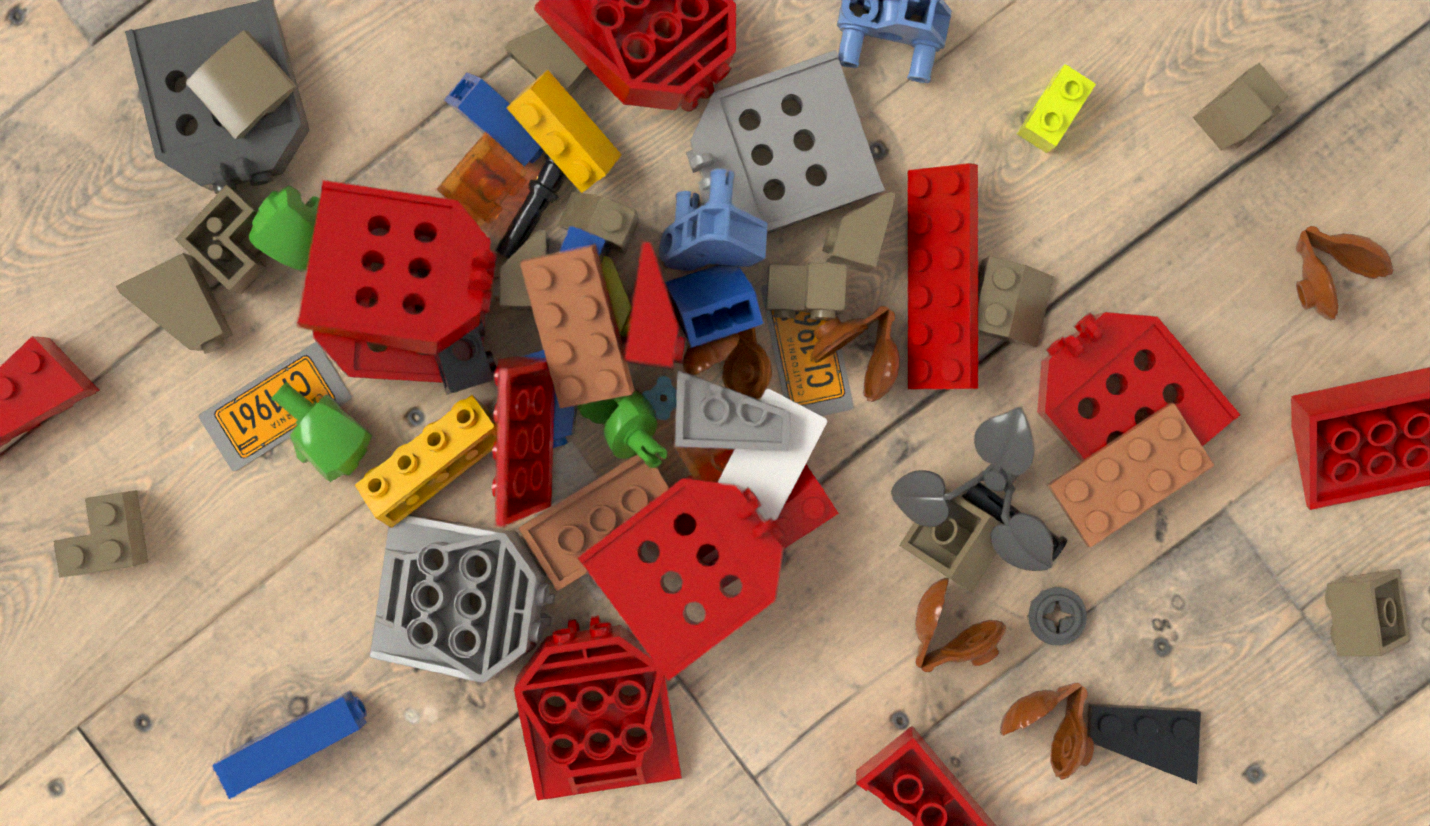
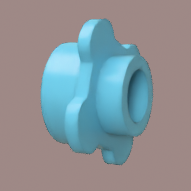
[643,376,677,420]

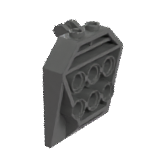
[125,0,310,194]

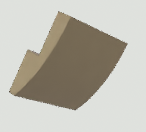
[185,30,297,139]

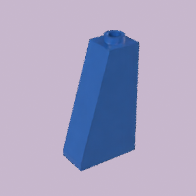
[212,690,367,799]

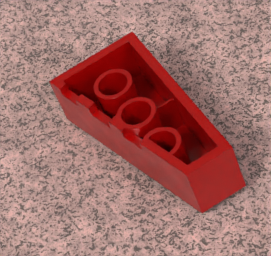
[0,336,100,447]
[856,726,996,826]

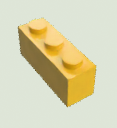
[507,70,622,193]

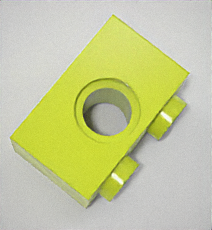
[1017,64,1096,153]

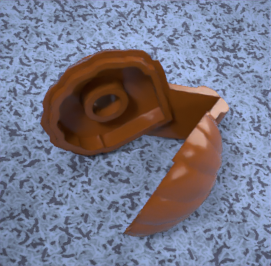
[1296,226,1394,321]
[810,306,900,402]
[683,327,772,400]
[915,578,1006,672]
[1000,683,1094,780]

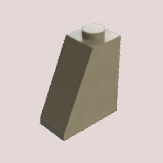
[504,20,611,95]
[558,192,639,254]
[116,253,233,354]

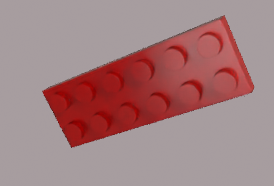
[908,163,978,390]

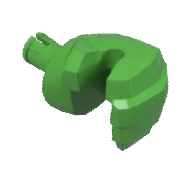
[249,185,320,272]
[271,382,372,482]
[577,388,667,468]

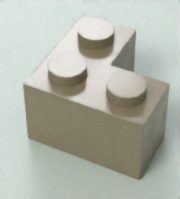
[1193,63,1288,150]
[175,185,267,294]
[766,263,847,321]
[53,490,148,578]

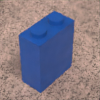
[665,265,763,347]

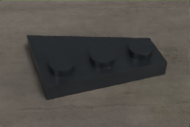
[1087,704,1201,784]

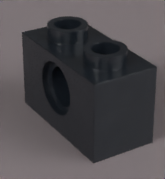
[434,318,496,395]

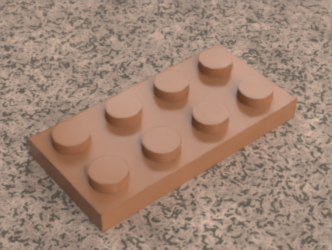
[519,244,635,408]
[1046,403,1214,548]
[518,454,669,591]

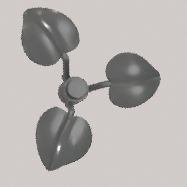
[891,407,1053,571]

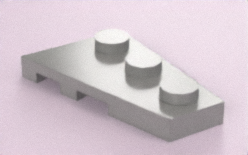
[675,370,790,451]

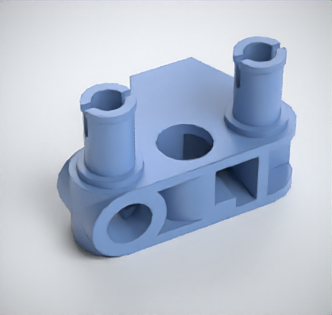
[837,0,952,83]
[659,169,768,271]

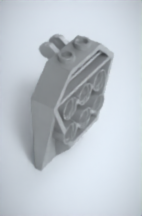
[686,50,885,234]
[370,515,555,683]

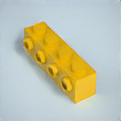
[355,394,497,528]

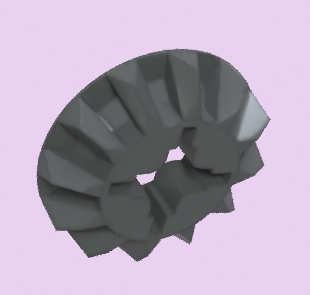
[1027,586,1087,646]

